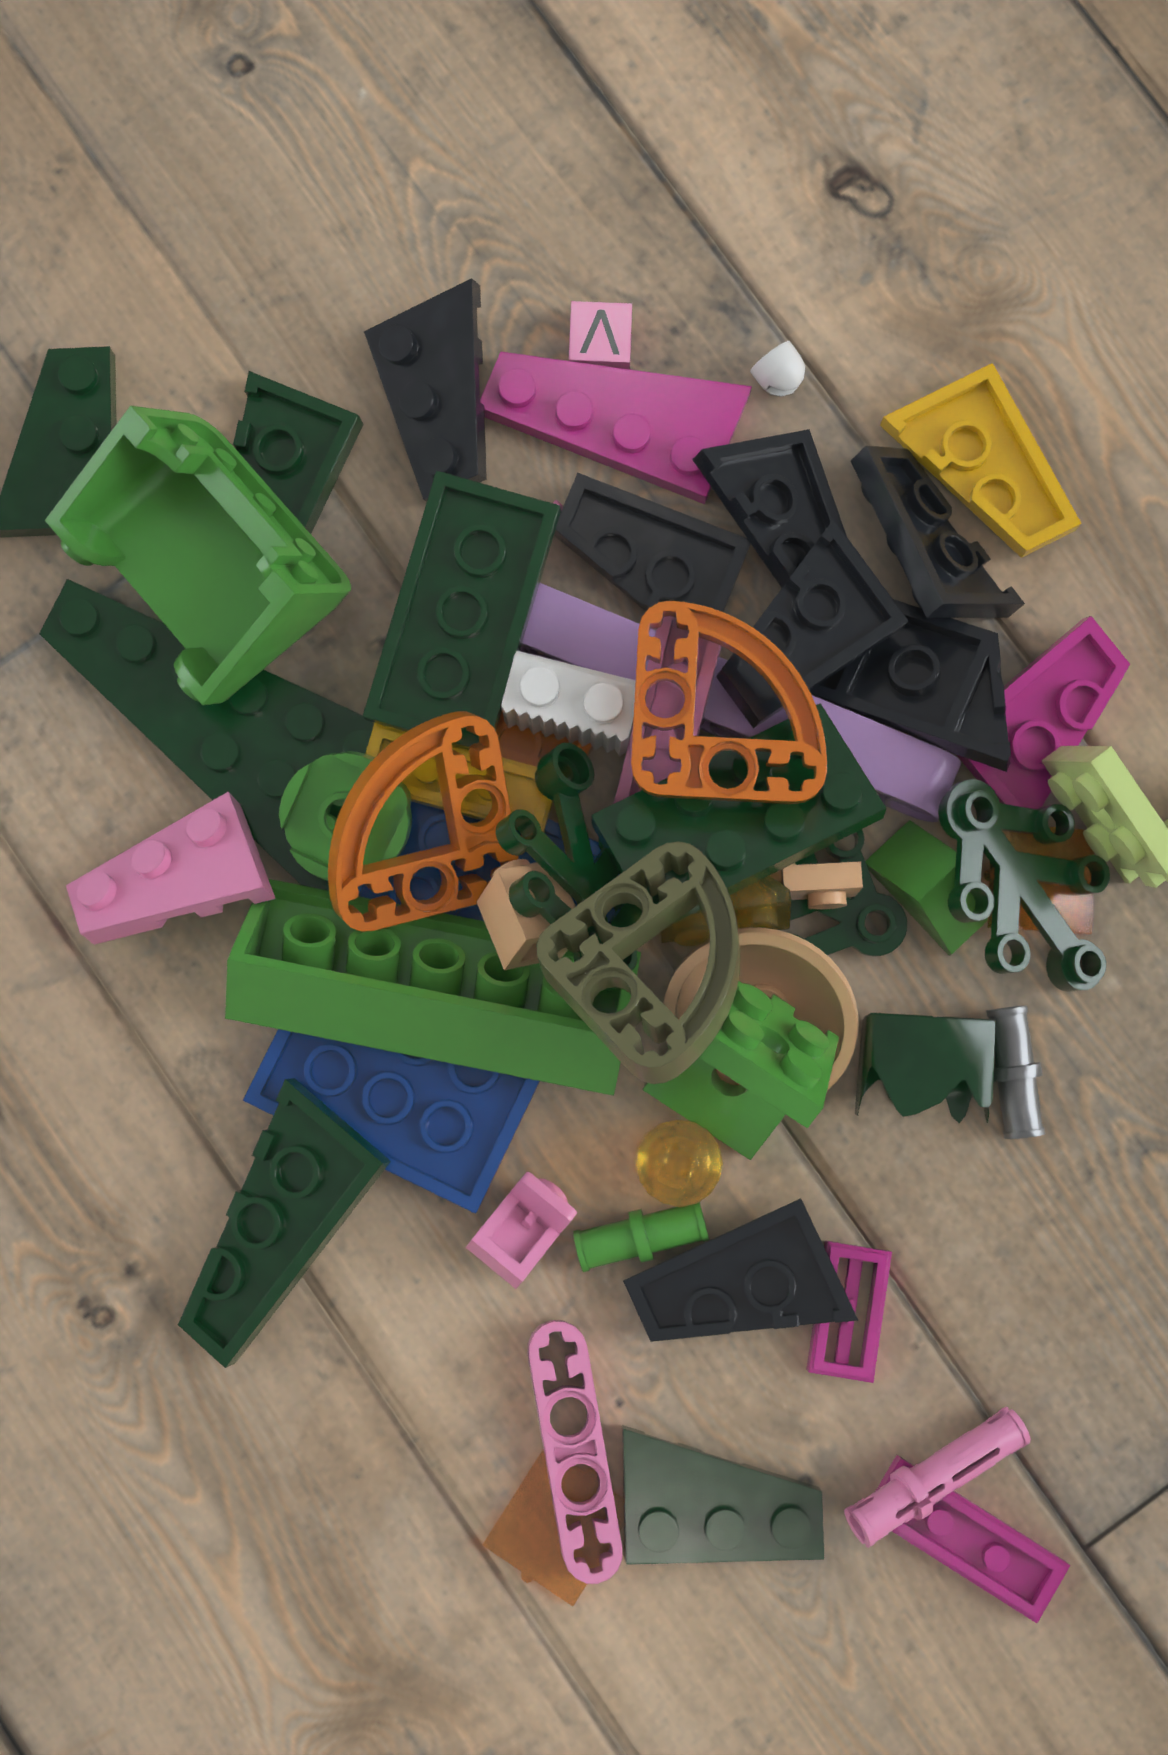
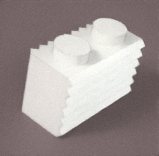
[501,651,636,756]

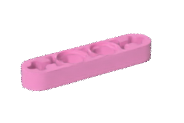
[527,1320,622,1584]

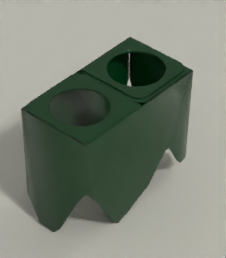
[855,1013,995,1123]

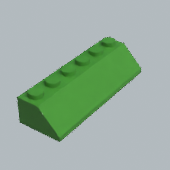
[225,879,641,1096]

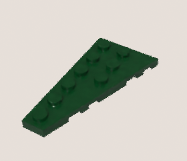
[39,579,374,891]

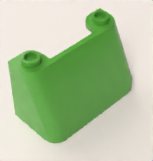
[45,406,351,705]

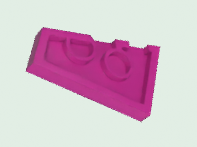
[957,616,1130,835]

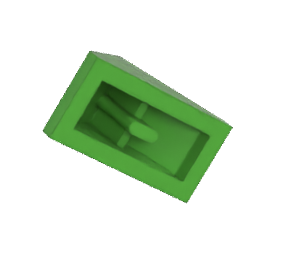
[865,820,992,956]

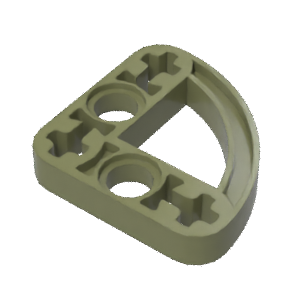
[536,841,740,1084]

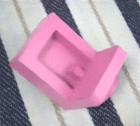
[465,1172,577,1289]

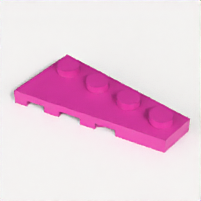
[480,352,752,504]

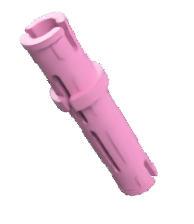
[844,1406,1031,1548]

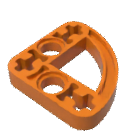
[631,601,827,804]
[328,711,519,932]

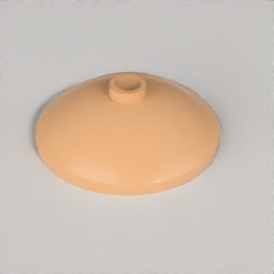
[663,928,858,1090]

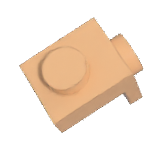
[766,861,863,909]

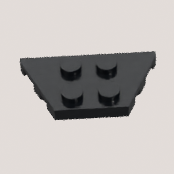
[810,599,1011,772]

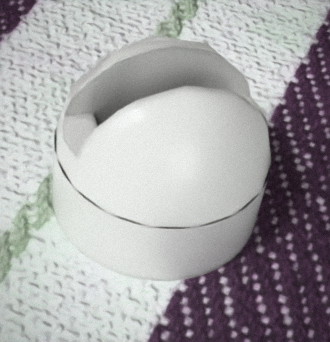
[750,341,805,397]

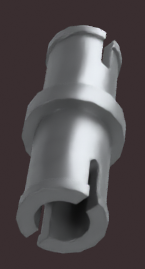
[986,1005,1045,1139]

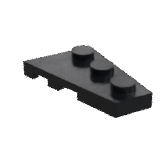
[554,473,751,612]
[623,1198,858,1342]

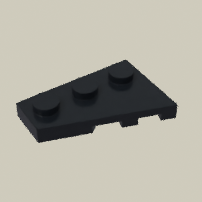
[364,278,487,501]
[692,429,847,588]
[850,446,1025,618]
[716,519,908,729]

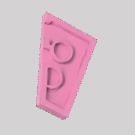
[66,792,276,945]

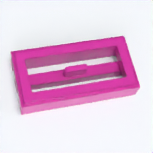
[806,1240,892,1383]

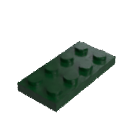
[362,470,561,750]
[591,703,886,925]

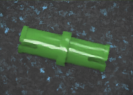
[573,1199,709,1272]

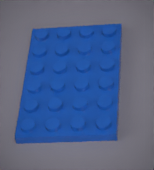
[243,801,620,1214]

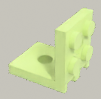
[1042,746,1168,888]

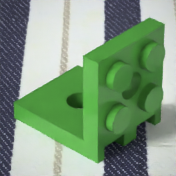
[643,981,839,1160]

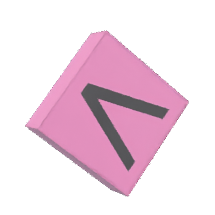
[569,301,632,369]

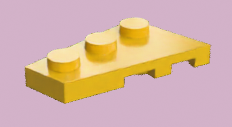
[880,363,1082,558]

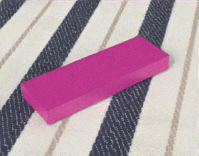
[875,1455,1071,1623]

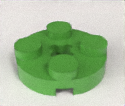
[279,751,412,881]

